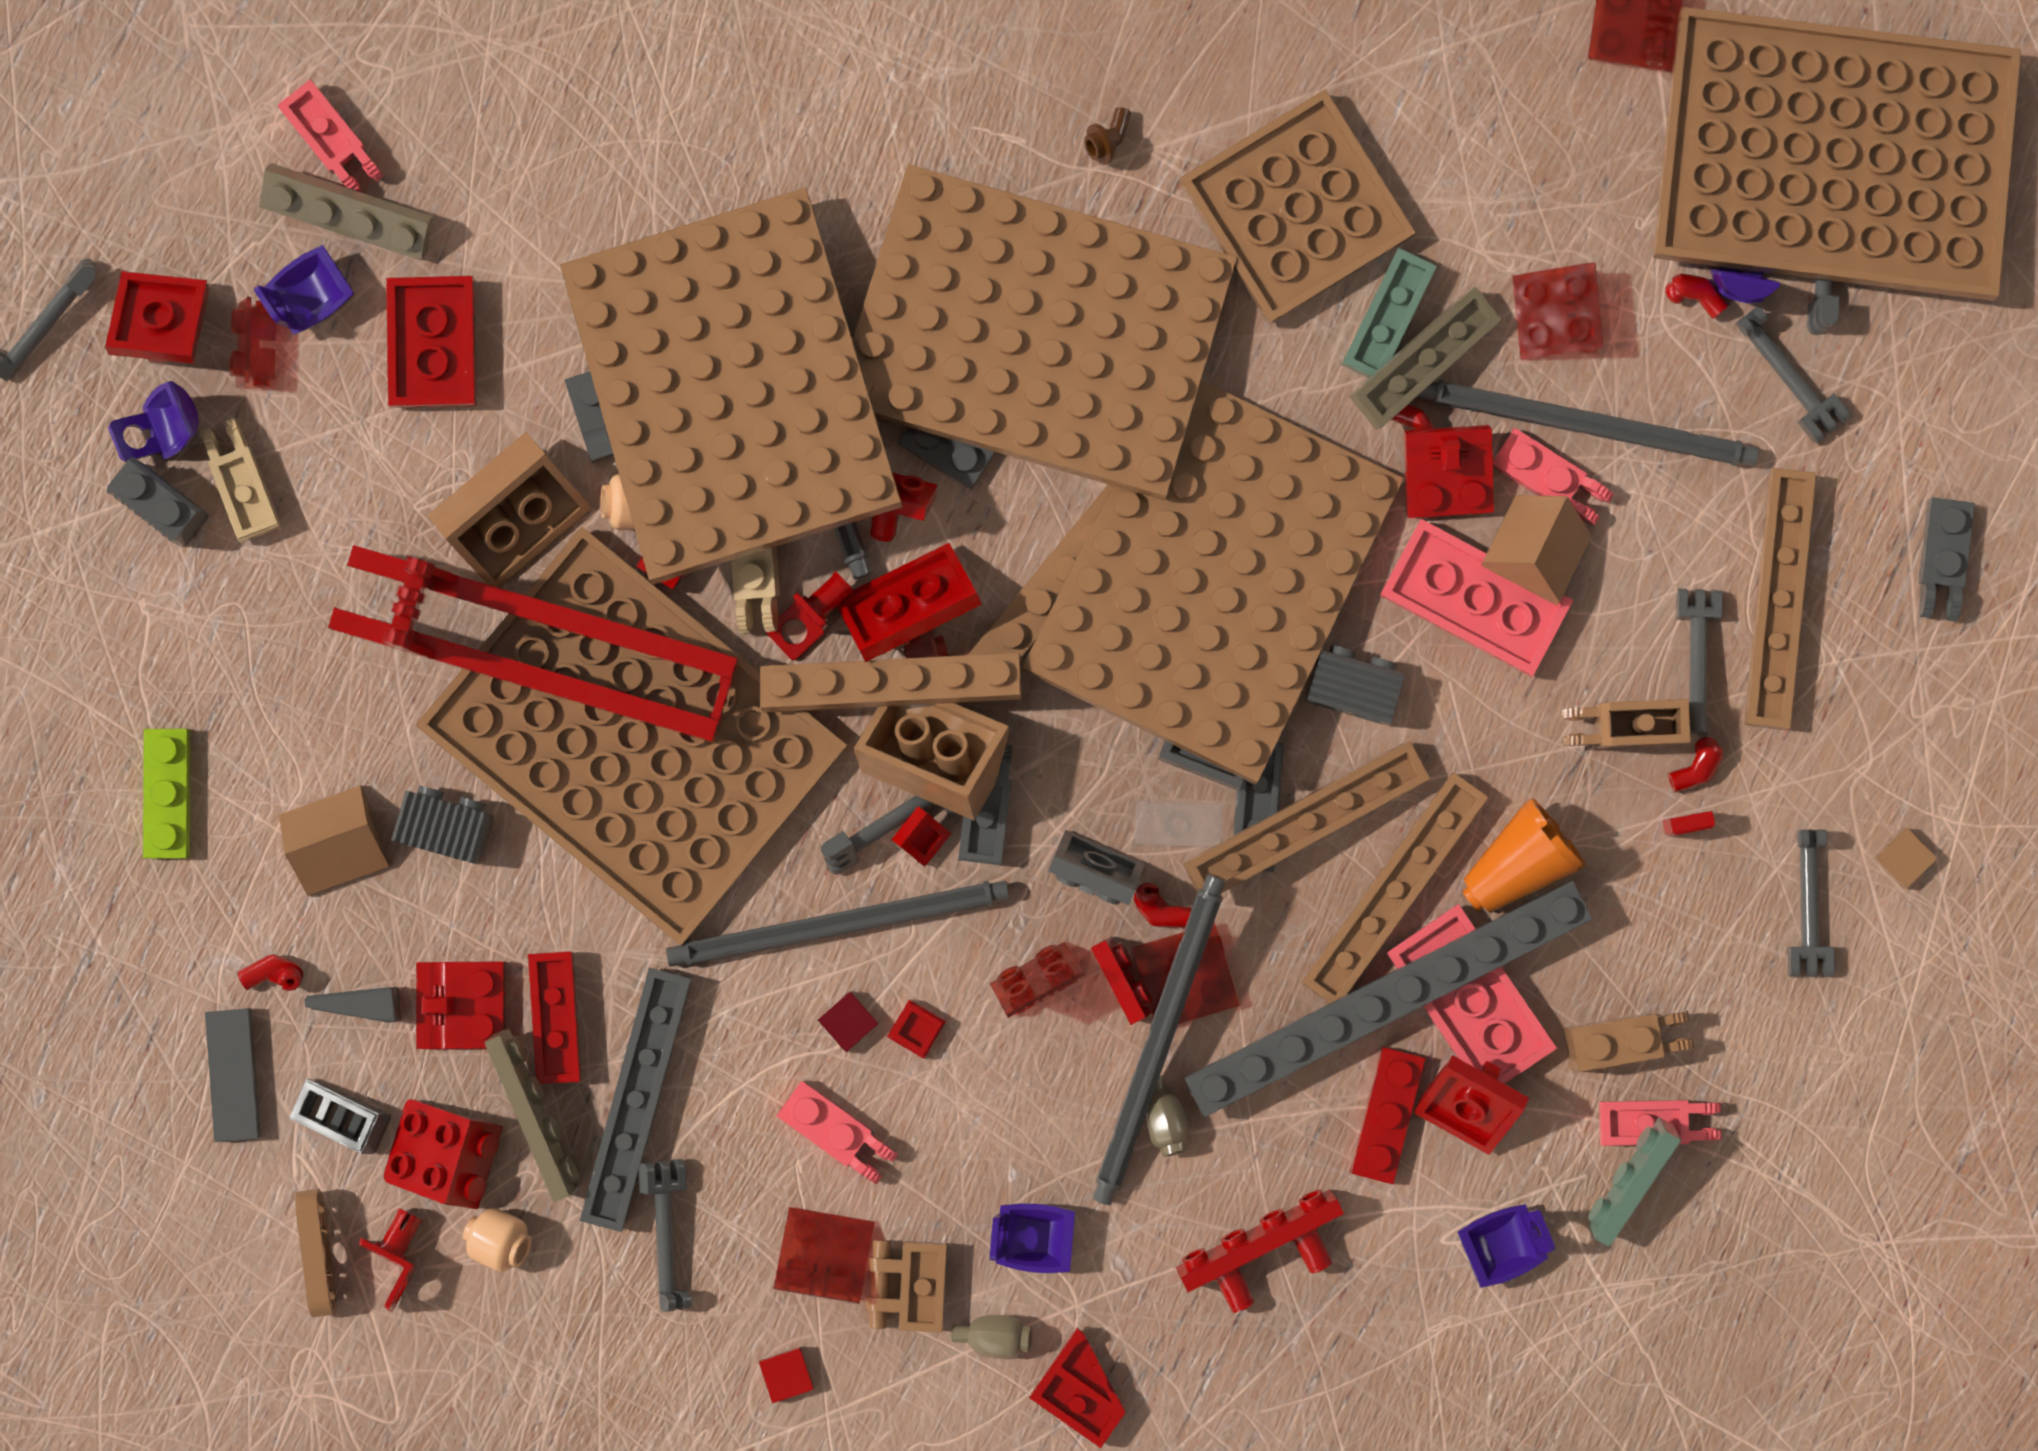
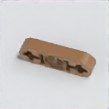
[295,1189,337,1318]

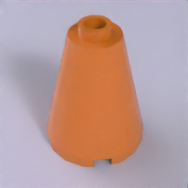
[1462,798,1586,913]

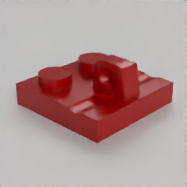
[105,271,210,364]
[1404,425,1494,518]
[416,961,505,1049]
[1413,1055,1529,1155]

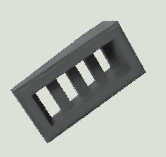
[304,987,401,1023]
[289,1078,391,1154]

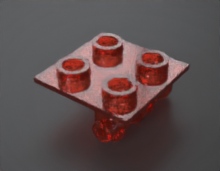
[1587,0,1683,72]
[1512,262,1604,360]
[1132,923,1240,1024]
[990,941,1085,1018]
[773,1207,875,1304]

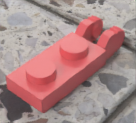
[277,79,384,193]
[1493,427,1614,526]
[776,1080,898,1184]
[1599,1100,1722,1146]

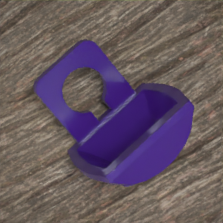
[254,245,355,335]
[1710,267,1780,303]
[108,381,199,462]
[990,1203,1075,1273]
[1457,1204,1556,1288]

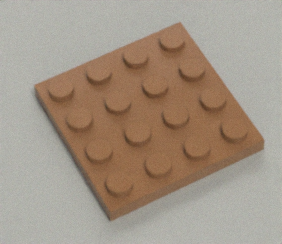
[1179,89,1416,325]

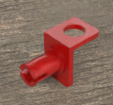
[766,571,854,661]
[358,1208,423,1313]

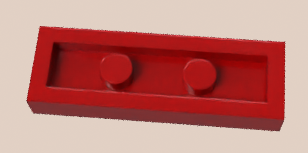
[528,951,582,1084]
[1350,1047,1425,1184]

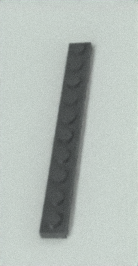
[1184,881,1593,1117]

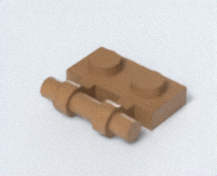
[865,1240,947,1333]

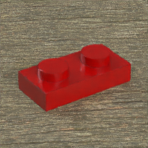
[1091,936,1153,1025]

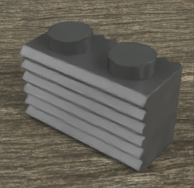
[107,457,209,546]
[1305,645,1405,726]
[391,785,494,865]

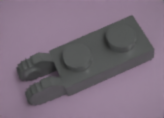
[1918,497,1975,622]
[958,745,1013,866]

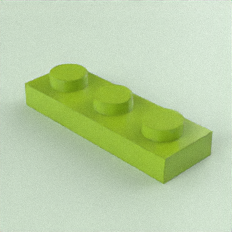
[143,728,191,859]

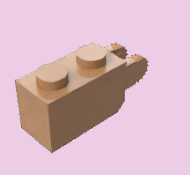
[1562,699,1691,749]
[1563,1011,1695,1072]

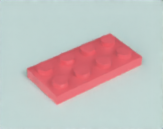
[1379,519,1573,677]
[1386,904,1557,1084]

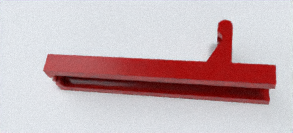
[328,545,739,743]

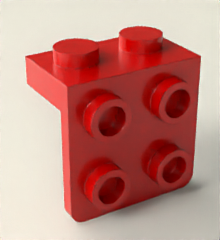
[384,1099,503,1210]

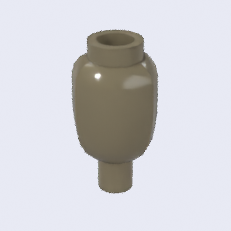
[1145,1076,1190,1157]
[951,1315,1032,1359]

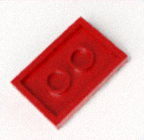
[386,276,476,408]
[837,543,982,662]

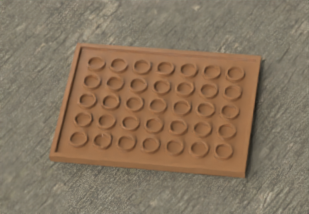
[1653,7,2021,301]
[852,164,1237,500]
[560,187,902,585]
[1022,380,1404,785]
[415,526,848,946]

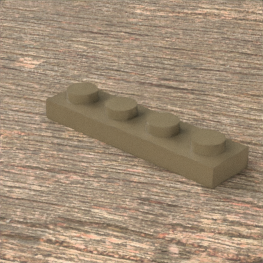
[259,163,433,260]
[1349,286,1502,430]
[484,1028,579,1202]

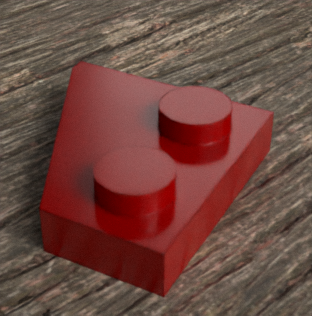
[1029,1327,1126,1448]

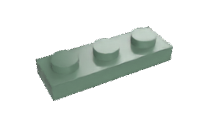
[1341,248,1437,378]
[1588,1117,1681,1247]

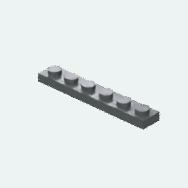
[580,967,692,1232]

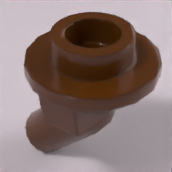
[1084,107,1131,165]

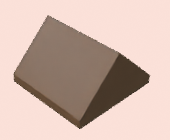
[1481,495,1592,606]
[279,785,390,896]

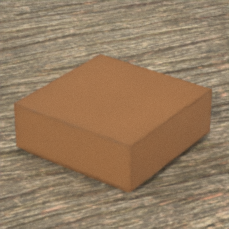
[1874,828,1938,889]

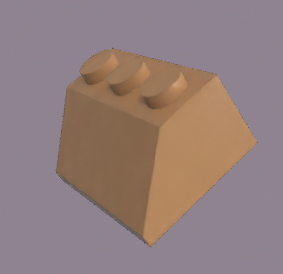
[427,432,592,588]
[853,703,1010,821]

